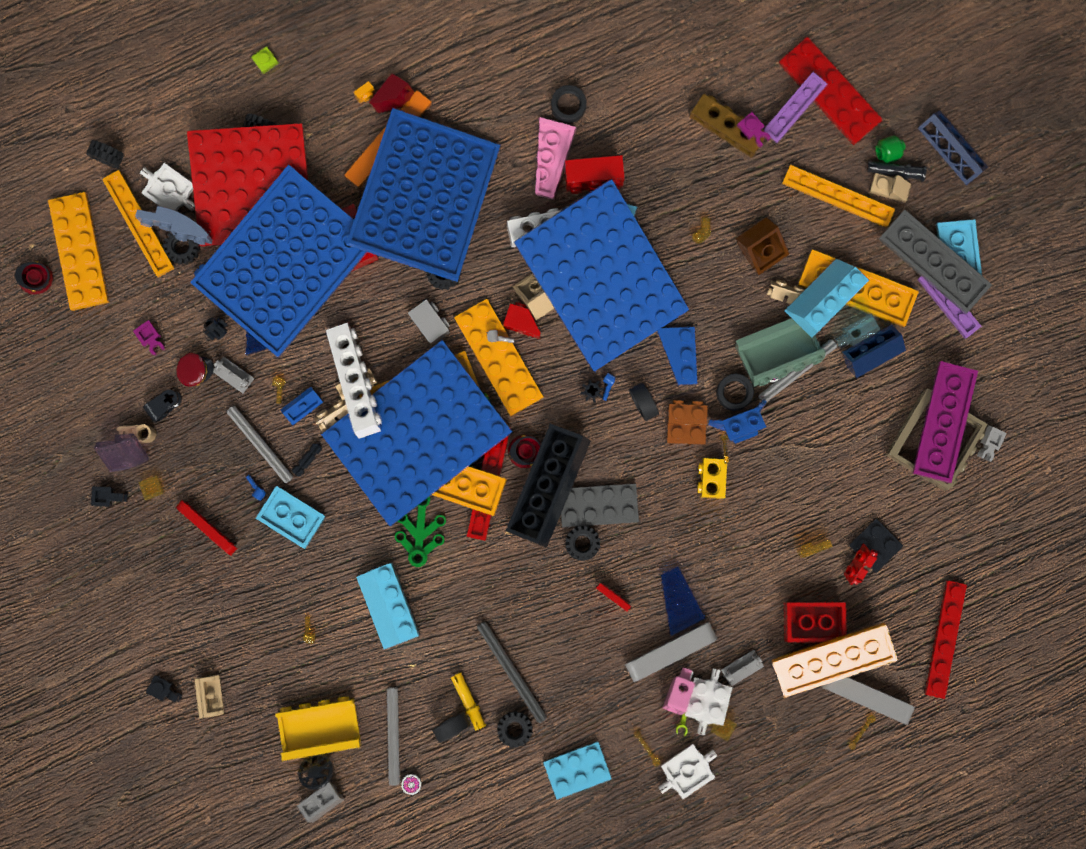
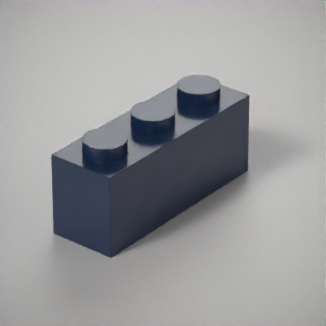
[843,325,906,378]

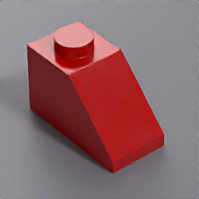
[503,302,541,339]

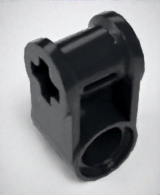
[143,390,182,423]

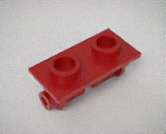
[843,543,878,585]

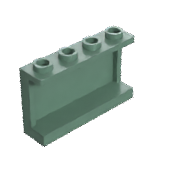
[735,318,826,387]

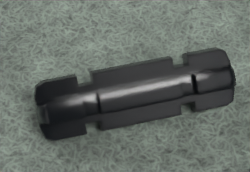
[292,443,322,477]

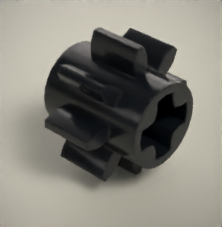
[203,316,228,340]
[580,379,604,403]

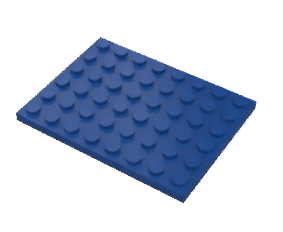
[346,108,501,282]
[190,165,367,357]
[513,179,689,372]
[321,340,512,526]

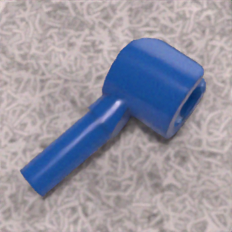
[602,373,615,401]
[246,475,266,501]

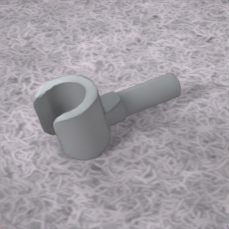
[487,330,514,343]

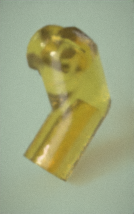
[692,218,711,244]

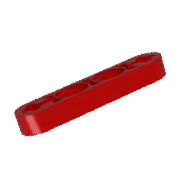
[176,500,238,556]

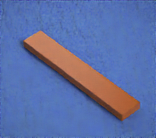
[344,90,432,188]

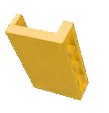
[275,696,362,761]

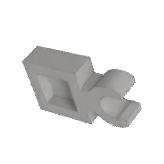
[977,425,1007,462]

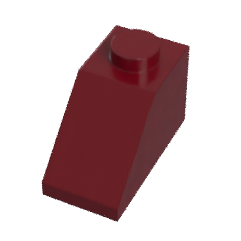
[369,73,415,113]

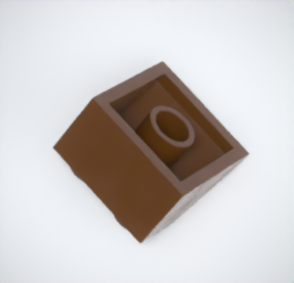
[736,217,789,275]

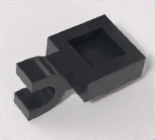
[91,486,128,507]
[145,675,183,703]

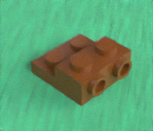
[667,400,708,445]

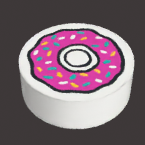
[402,774,422,795]

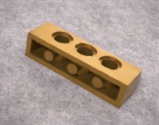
[690,94,765,158]

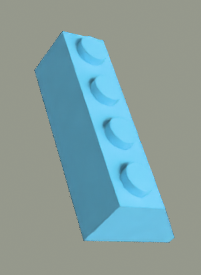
[785,259,869,337]
[356,563,420,649]

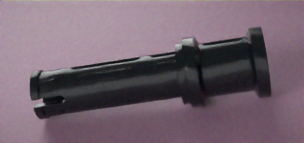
[867,160,927,182]

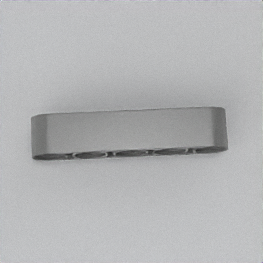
[625,622,718,682]
[820,677,915,725]

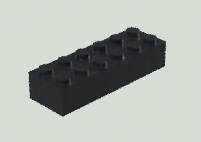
[505,424,591,548]

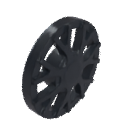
[298,754,334,790]

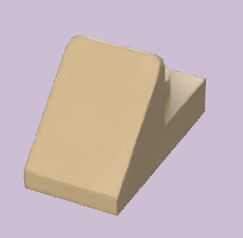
[869,173,911,203]

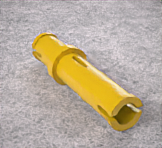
[450,672,486,731]

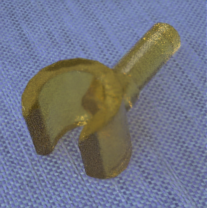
[272,376,285,404]
[303,616,316,644]

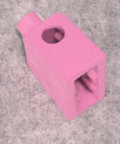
[662,668,695,715]

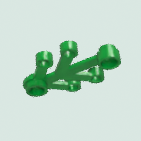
[395,497,446,567]

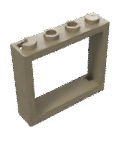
[885,388,987,491]

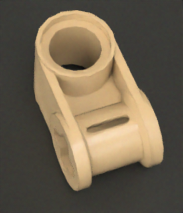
[116,424,156,447]

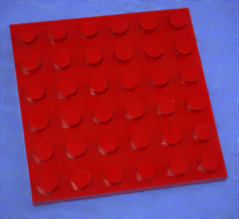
[187,123,308,246]

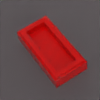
[596,583,631,612]

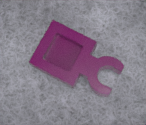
[737,112,771,148]
[133,320,166,356]

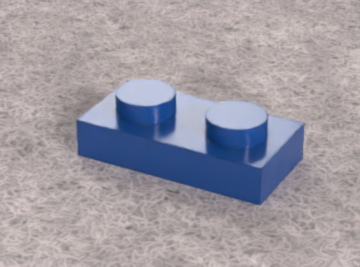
[281,387,323,425]

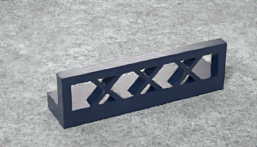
[918,110,988,185]

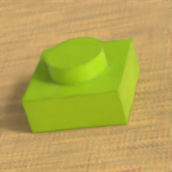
[251,47,278,74]

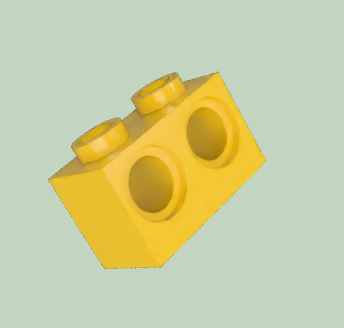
[697,458,727,499]

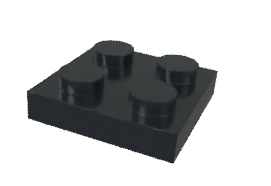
[848,519,903,573]

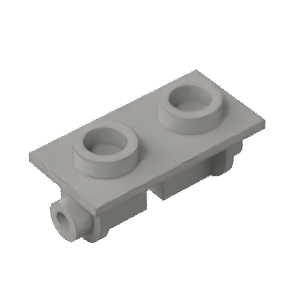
[213,356,255,393]
[721,650,764,686]

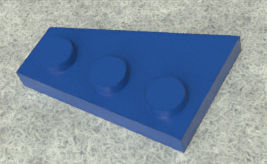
[657,327,697,385]

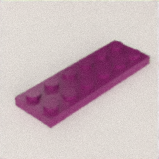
[912,361,978,483]

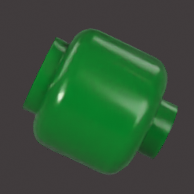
[875,135,905,163]

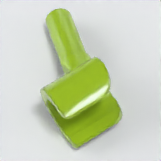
[676,713,688,736]

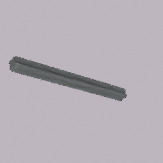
[477,621,547,723]

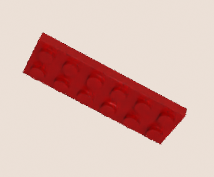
[779,37,883,146]

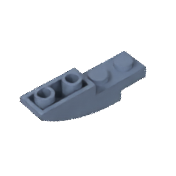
[135,206,213,245]

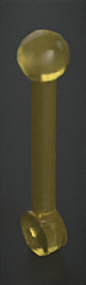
[721,433,729,464]
[849,715,876,750]
[634,731,660,766]

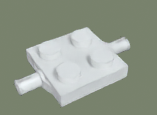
[140,163,195,212]
[685,669,732,735]
[658,744,718,799]

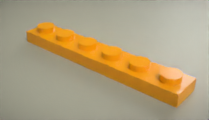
[782,165,895,228]
[102,170,175,278]

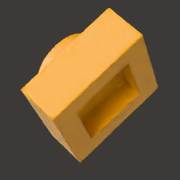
[354,81,375,103]

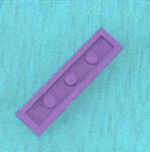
[764,72,827,143]
[917,276,982,339]

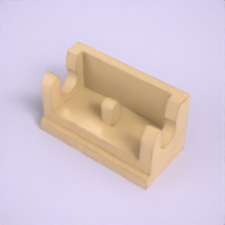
[195,675,224,718]

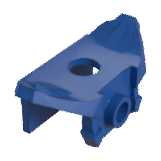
[708,399,767,444]

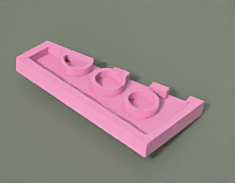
[535,117,576,200]

